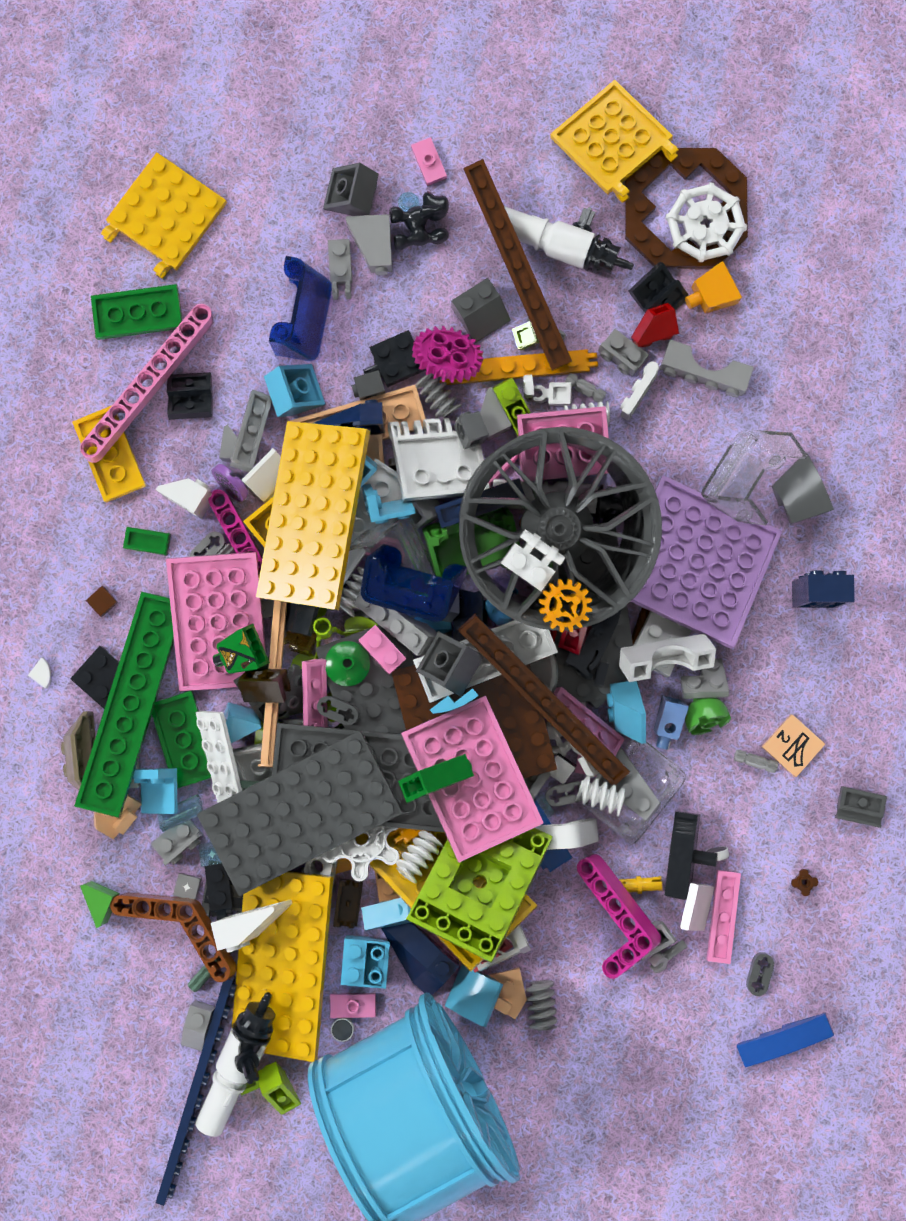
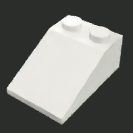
[211,900,292,952]

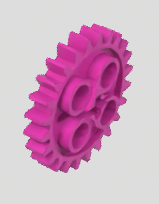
[412,326,483,383]

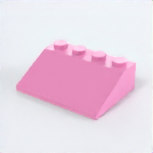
[517,406,609,482]

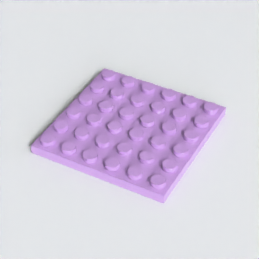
[630,475,782,649]

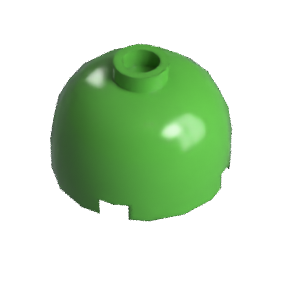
[685,698,731,735]

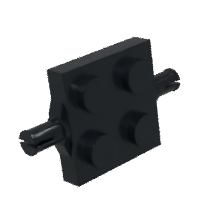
[363,330,426,388]

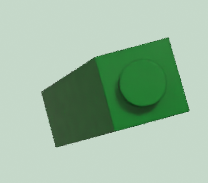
[398,754,474,803]

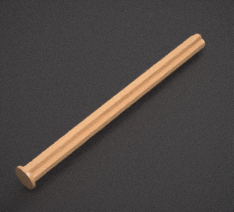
[258,600,287,768]

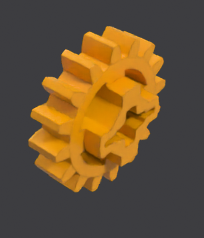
[539,579,592,632]

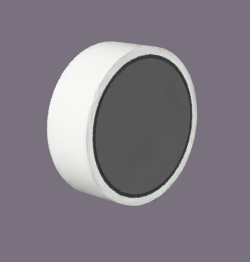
[706,846,729,861]
[331,1018,354,1042]

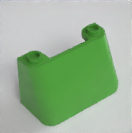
[422,508,521,589]

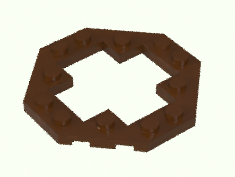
[625,148,748,269]

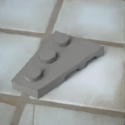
[594,747,661,822]

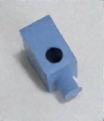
[654,695,688,750]

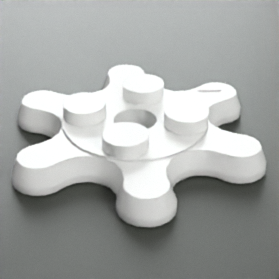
[322,826,399,882]

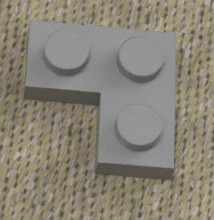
[680,658,729,699]

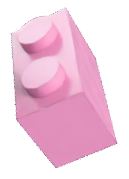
[358,625,406,675]

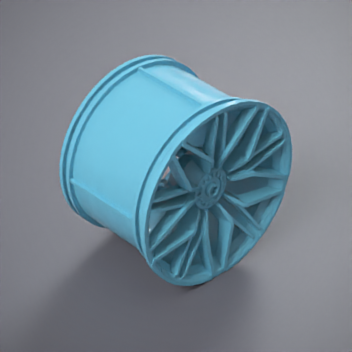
[308,992,520,1221]

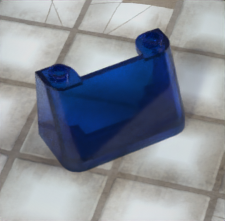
[269,256,332,361]
[360,544,467,622]

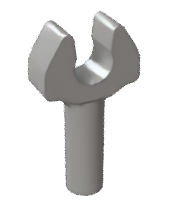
[648,940,687,973]

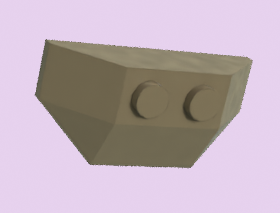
[61,711,96,790]

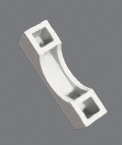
[619,634,716,682]

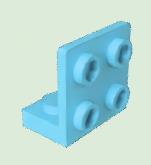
[362,484,416,524]
[132,768,178,814]

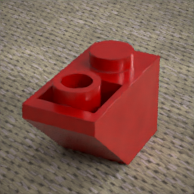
[631,303,680,347]

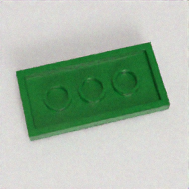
[91,284,182,340]
[152,691,211,789]

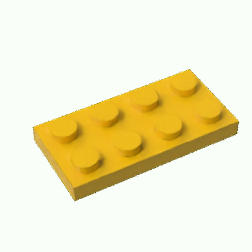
[72,406,146,503]

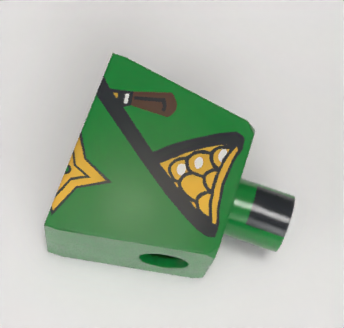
[213,624,270,674]

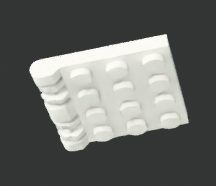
[388,417,490,502]

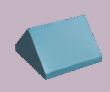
[224,702,261,743]

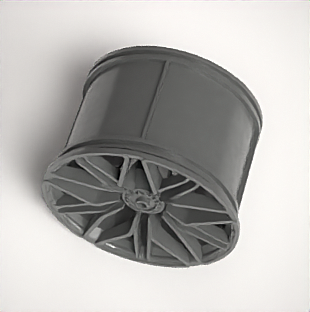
[459,427,662,630]

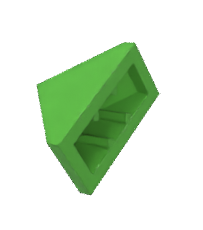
[80,881,120,928]

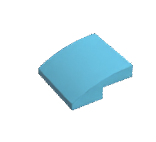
[430,688,479,714]
[445,964,503,1027]

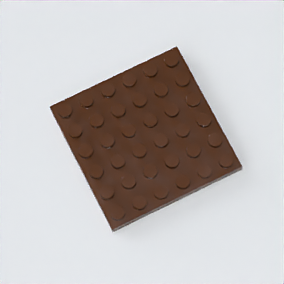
[392,664,557,778]

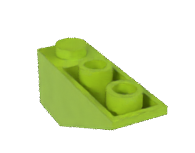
[492,378,531,437]

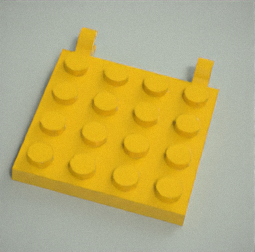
[550,80,678,203]
[101,152,227,279]

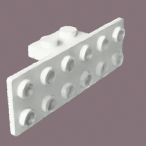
[196,711,242,803]

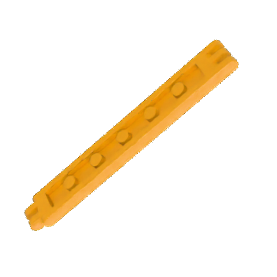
[439,349,598,385]

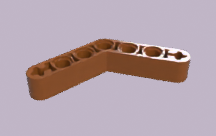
[110,892,237,982]

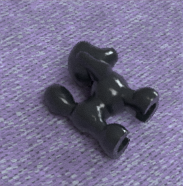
[389,191,449,251]

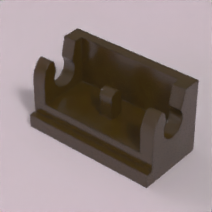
[237,669,291,703]
[333,878,363,928]

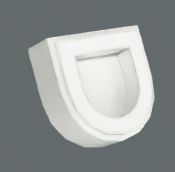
[523,374,534,398]

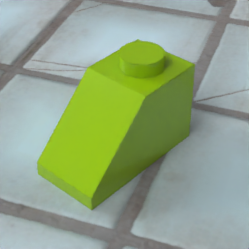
[258,1061,301,1115]

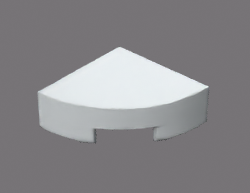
[28,658,52,689]

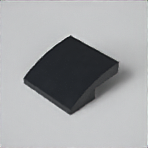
[628,262,689,313]
[166,372,213,420]
[285,602,319,636]

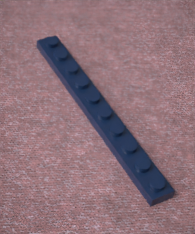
[156,976,237,1206]

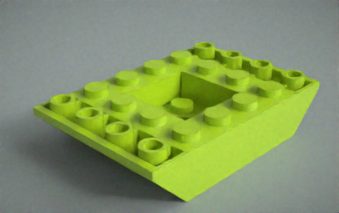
[406,828,553,963]

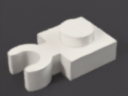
[534,382,572,406]

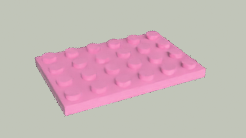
[166,552,266,691]
[401,696,543,863]

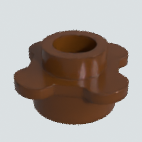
[791,869,818,896]

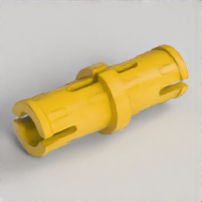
[619,876,662,894]

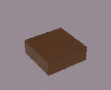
[86,586,118,617]

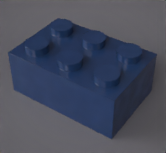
[792,570,855,608]

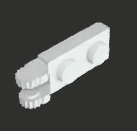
[620,361,659,421]

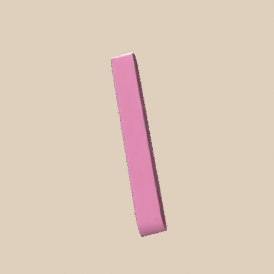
[80,304,213,463]

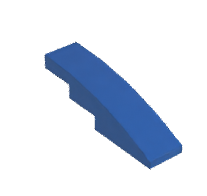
[737,1013,834,1067]

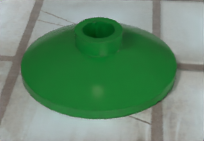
[325,641,370,686]

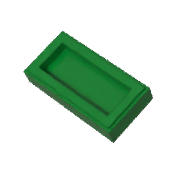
[123,527,171,556]

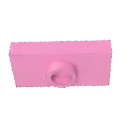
[411,137,447,186]
[330,993,376,1018]

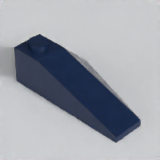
[312,400,385,434]
[381,923,459,995]

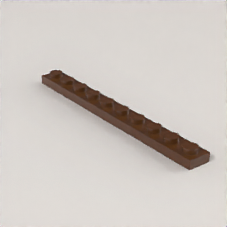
[463,159,572,371]
[458,614,630,785]

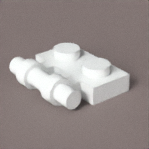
[501,529,565,591]

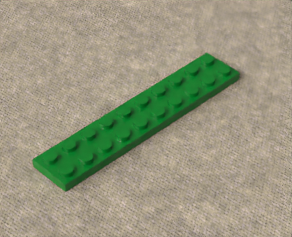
[74,591,174,818]

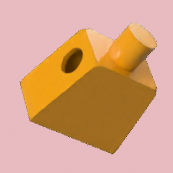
[685,261,742,314]

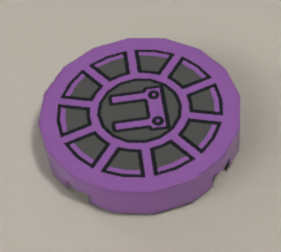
[211,464,248,502]

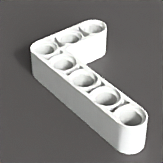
[535,818,599,850]

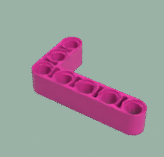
[208,489,263,573]
[577,854,661,979]

